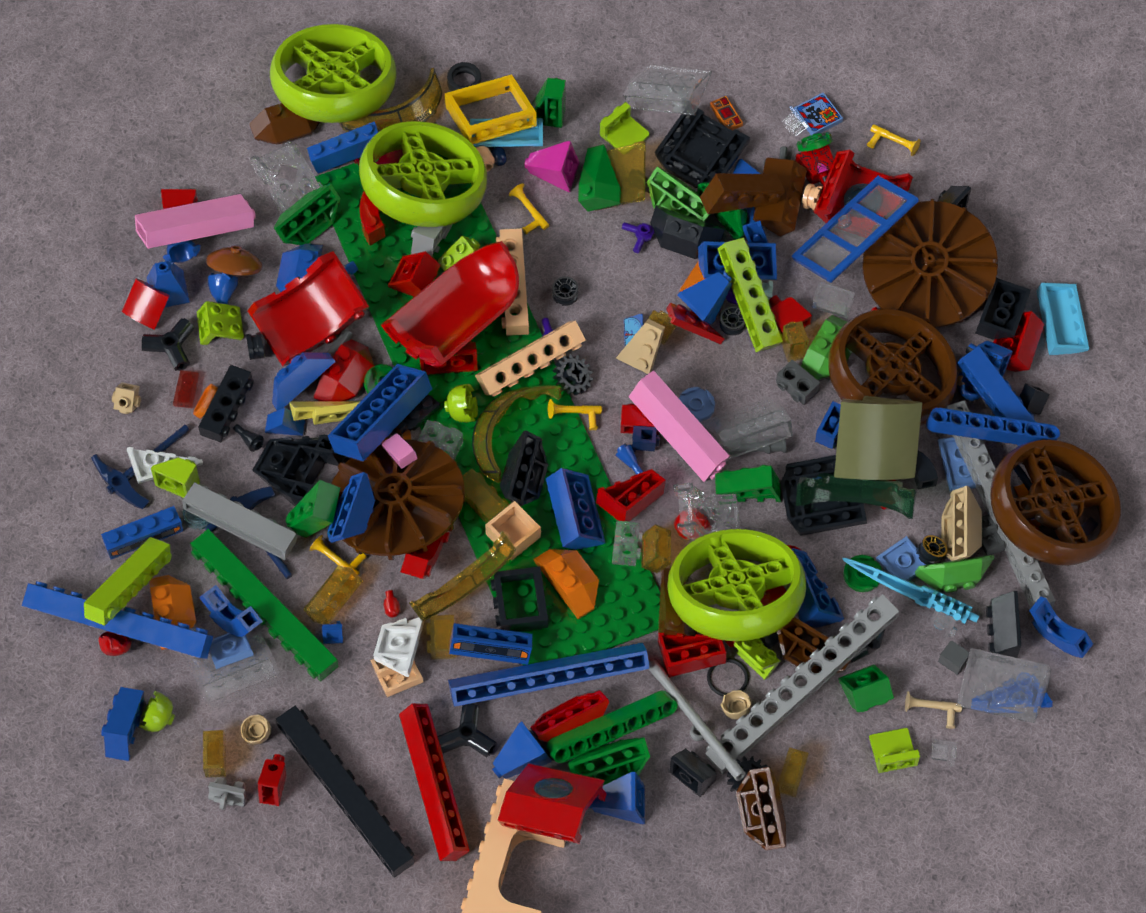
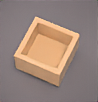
[485,501,541,561]

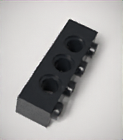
[198,364,254,443]

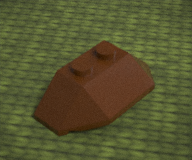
[249,103,320,145]
[777,617,852,674]
[736,766,786,850]

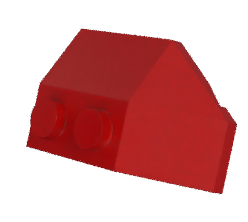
[314,339,374,401]
[530,690,610,742]

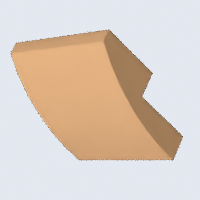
[370,659,424,697]

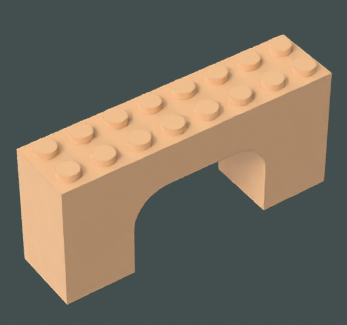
[461,778,567,913]

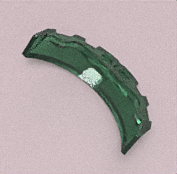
[796,473,917,519]

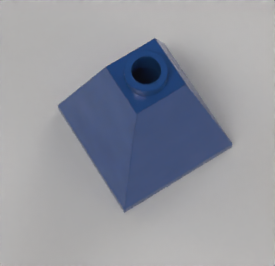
[147,261,190,308]
[678,271,732,325]
[492,721,552,779]
[589,772,645,824]

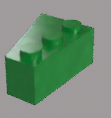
[531,78,566,128]
[715,465,781,502]
[285,480,340,538]

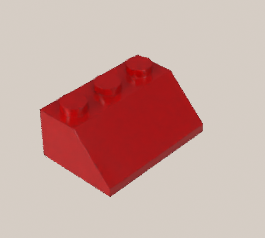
[993,311,1044,372]
[420,341,478,375]

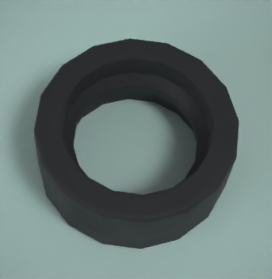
[447,62,481,91]

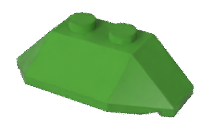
[647,167,710,222]
[801,315,852,380]
[915,555,994,593]

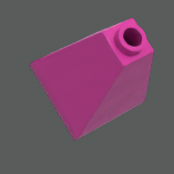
[524,141,580,192]

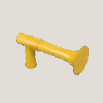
[867,124,921,156]
[509,183,549,235]
[548,399,602,431]
[310,535,367,579]

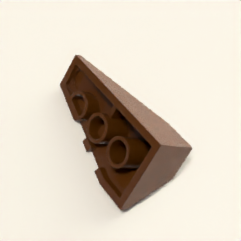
[658,567,697,636]

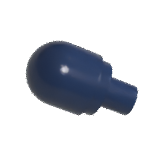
[491,147,507,166]

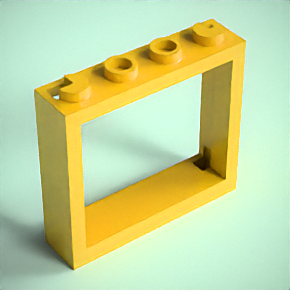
[445,74,537,144]

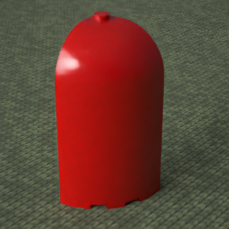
[381,241,519,366]

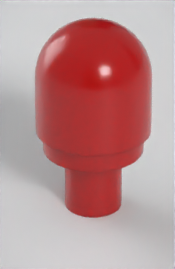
[383,590,400,618]

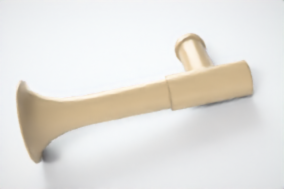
[905,691,962,729]

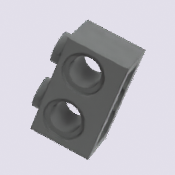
[776,360,820,405]

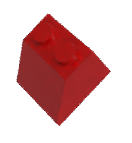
[388,251,441,297]

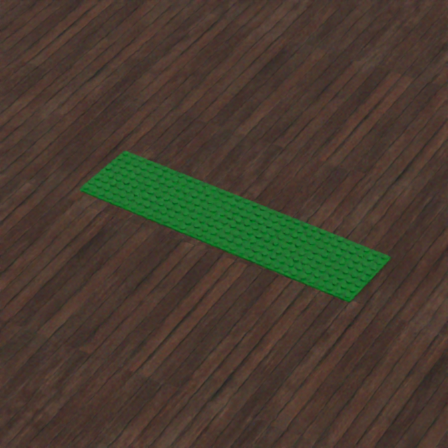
[314,150,660,665]

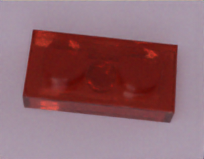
[173,370,200,408]

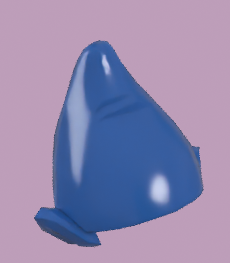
[163,240,201,263]
[208,273,238,304]

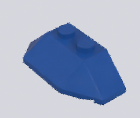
[276,244,323,292]
[272,352,336,411]
[327,472,375,543]

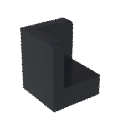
[1019,383,1050,415]

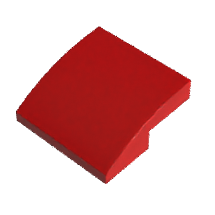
[122,278,170,330]

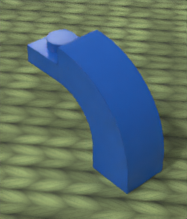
[199,585,263,637]
[1029,596,1093,658]

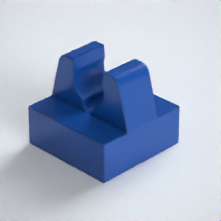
[322,621,343,644]

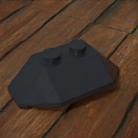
[650,205,725,259]
[500,430,548,506]

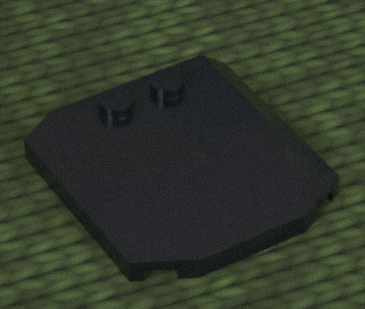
[655,103,750,188]
[781,455,867,536]

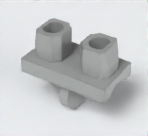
[208,777,245,810]

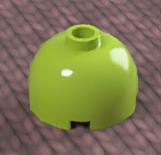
[444,384,478,422]
[138,691,175,732]

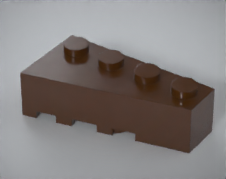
[700,173,785,214]

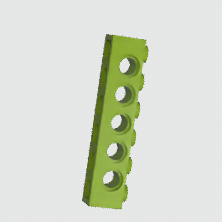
[717,238,783,353]

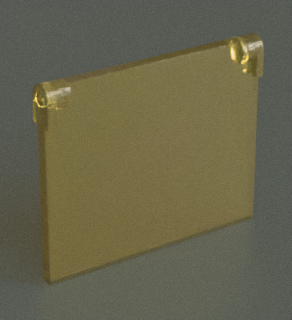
[596,141,646,211]

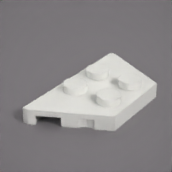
[373,613,425,677]

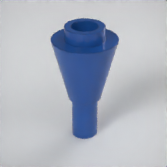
[615,444,643,474]

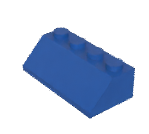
[698,241,777,280]
[546,468,606,550]

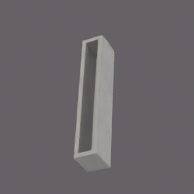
[182,482,297,560]

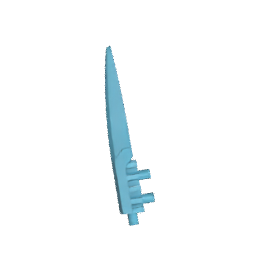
[842,558,979,624]

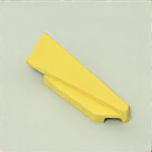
[289,401,361,425]

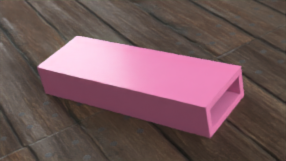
[135,194,256,249]
[629,370,729,482]

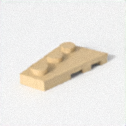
[616,319,665,374]

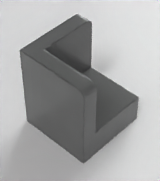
[938,641,971,675]

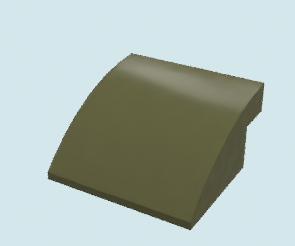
[834,396,922,480]

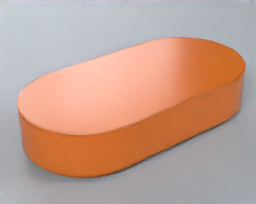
[193,384,218,419]

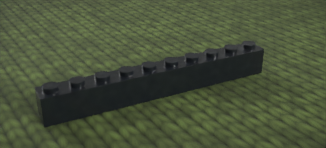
[276,705,415,878]

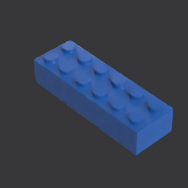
[328,364,432,461]

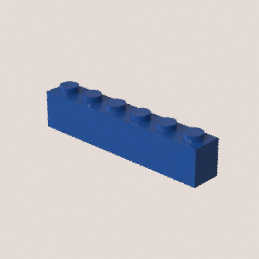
[957,346,1036,446]

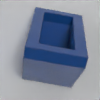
[265,408,305,436]

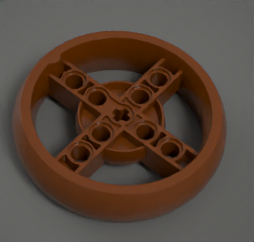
[828,309,958,426]
[990,440,1121,566]

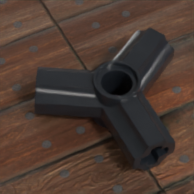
[141,318,195,371]
[437,703,497,758]

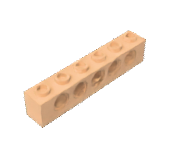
[496,228,529,336]
[475,320,586,396]

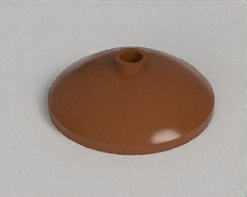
[206,246,262,276]

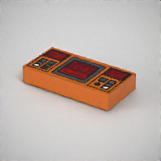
[710,96,743,130]

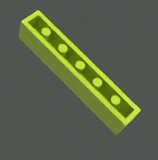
[84,537,172,626]

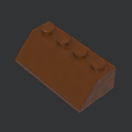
[753,157,807,237]

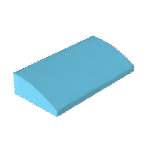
[470,118,543,147]
[1036,283,1089,355]

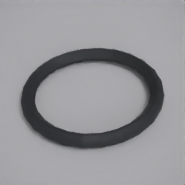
[707,658,749,696]

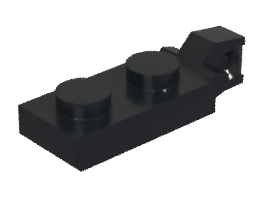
[394,394,440,435]

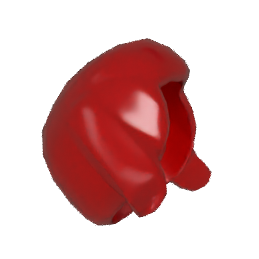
[98,631,131,656]

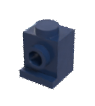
[632,426,660,452]

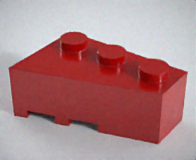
[596,469,666,525]
[658,633,726,677]

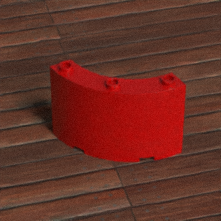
[248,251,369,366]

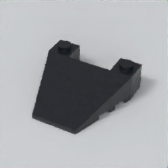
[252,435,346,506]

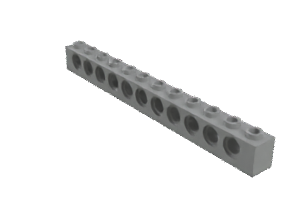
[946,401,1055,608]
[705,594,899,775]

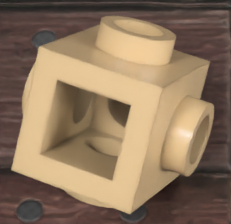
[112,382,141,414]

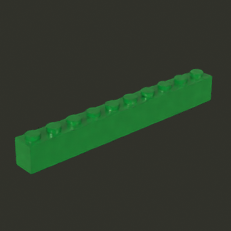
[190,529,339,682]

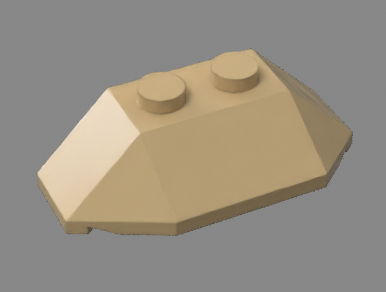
[941,486,982,561]

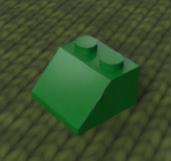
[838,664,894,712]

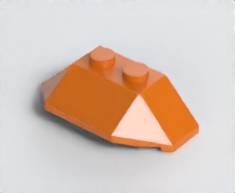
[533,549,599,619]
[149,575,197,650]

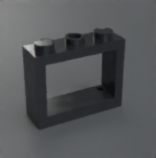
[490,566,548,632]

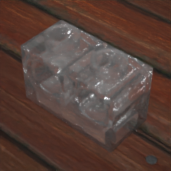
[418,420,463,460]
[612,521,643,566]

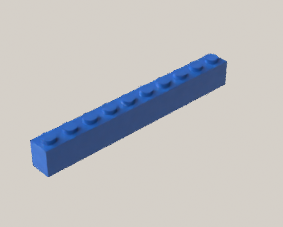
[22,581,214,659]
[448,643,650,707]

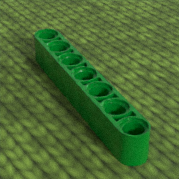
[546,690,677,763]

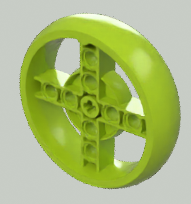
[270,24,397,123]
[359,121,487,227]
[667,529,806,641]

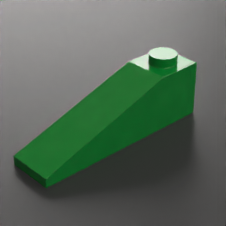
[578,144,621,211]

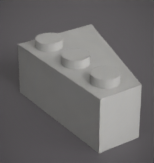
[411,224,452,257]

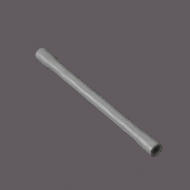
[649,660,746,781]

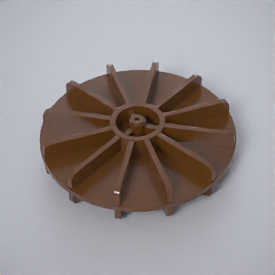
[863,199,998,328]
[331,435,465,560]

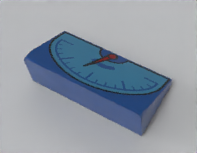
[624,314,643,346]

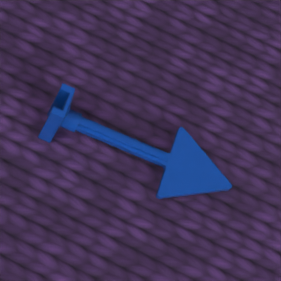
[733,159,769,243]

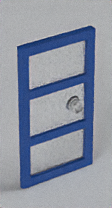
[791,176,919,283]

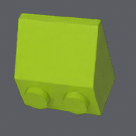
[151,458,200,498]

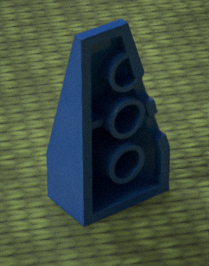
[791,548,844,628]

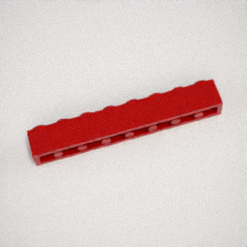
[399,703,470,861]

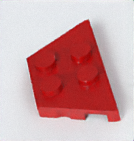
[666,302,725,345]

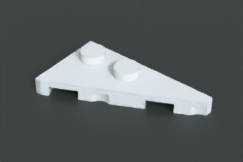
[127,447,203,484]

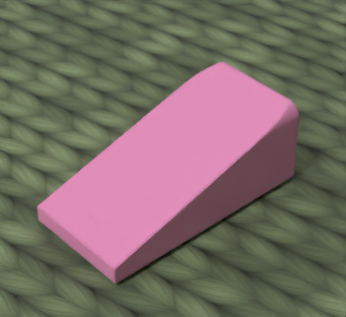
[381,433,418,469]

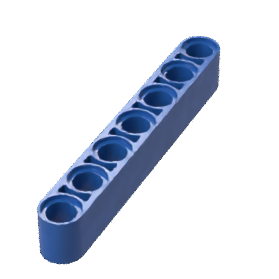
[926,408,1060,445]

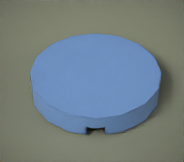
[679,387,715,422]

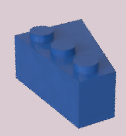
[101,687,145,761]

